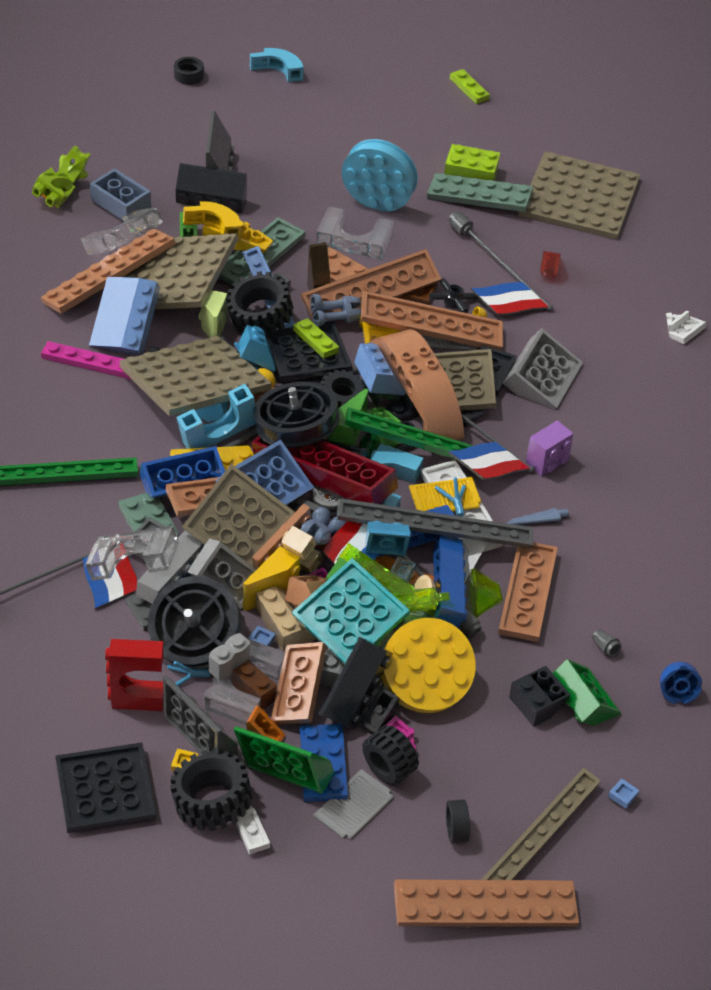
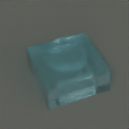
[388,557,417,584]

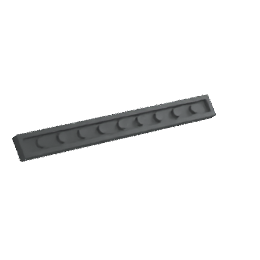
[337,498,533,548]

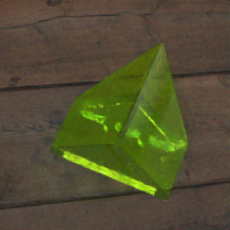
[468,568,503,618]

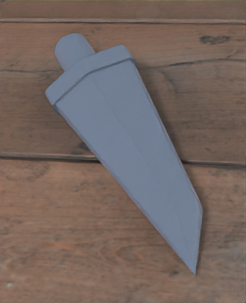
[507,508,569,525]

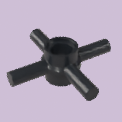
[429,278,478,313]

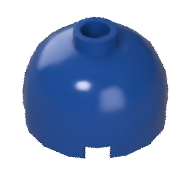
[659,661,702,704]

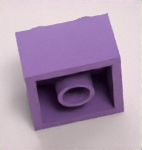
[526,420,573,477]

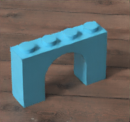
[176,384,256,449]
[371,444,423,507]

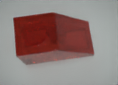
[540,251,561,278]

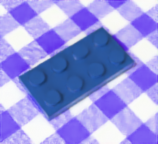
[300,724,348,802]

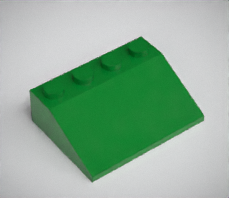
[233,726,335,794]

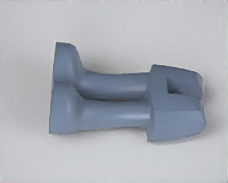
[310,294,361,327]
[301,507,347,545]

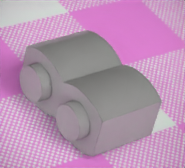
[209,633,250,680]

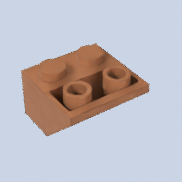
[285,575,326,608]

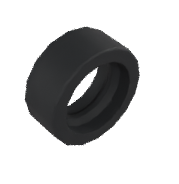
[174,56,204,84]
[446,799,470,843]

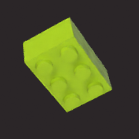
[444,144,500,181]

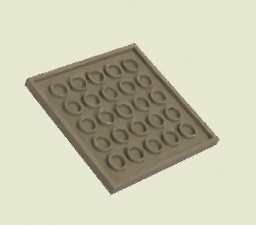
[518,151,641,240]
[123,233,239,309]
[119,336,271,417]

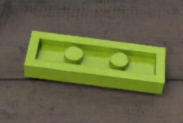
[450,69,490,104]
[293,318,339,358]

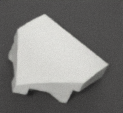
[666,311,706,344]

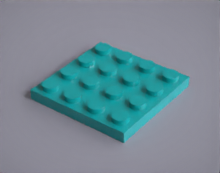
[292,558,410,665]

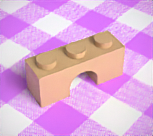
[282,526,324,574]

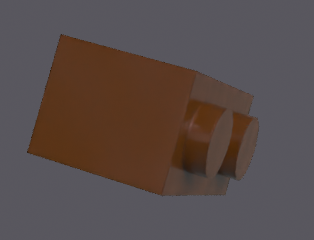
[232,660,277,709]

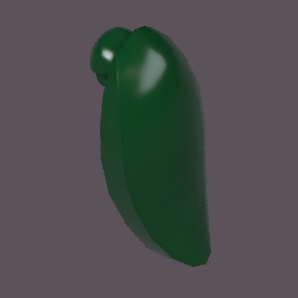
[359,433,380,459]

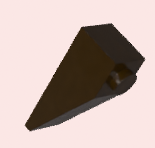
[307,242,331,291]

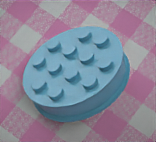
[341,139,418,211]

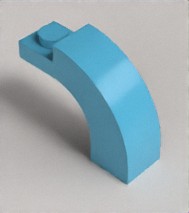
[250,48,304,82]

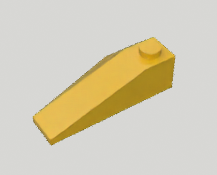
[202,215,273,253]

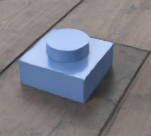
[248,626,276,652]
[608,778,640,809]

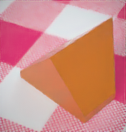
[246,706,285,742]

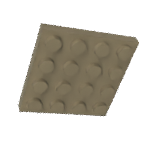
[434,349,496,411]
[182,464,295,567]

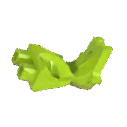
[32,145,91,208]

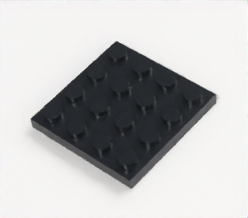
[266,322,352,382]
[55,742,156,833]

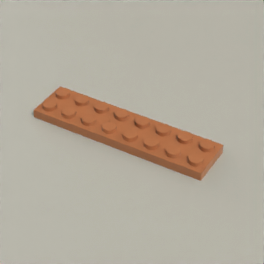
[41,228,176,314]
[300,249,441,323]
[361,291,503,351]
[394,879,579,927]

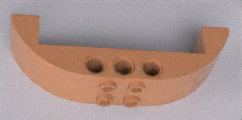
[370,329,464,441]

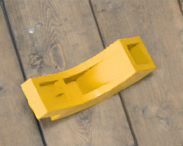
[183,202,242,240]

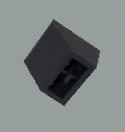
[509,666,571,727]

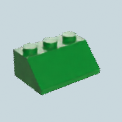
[553,659,621,726]

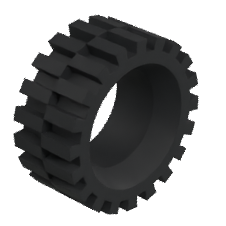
[226,271,294,336]
[170,750,252,831]

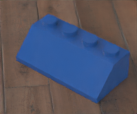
[140,446,225,498]

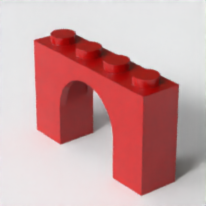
[105,639,164,711]

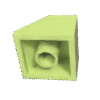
[199,290,227,338]

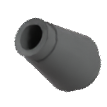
[592,629,622,657]

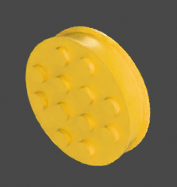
[382,618,476,713]

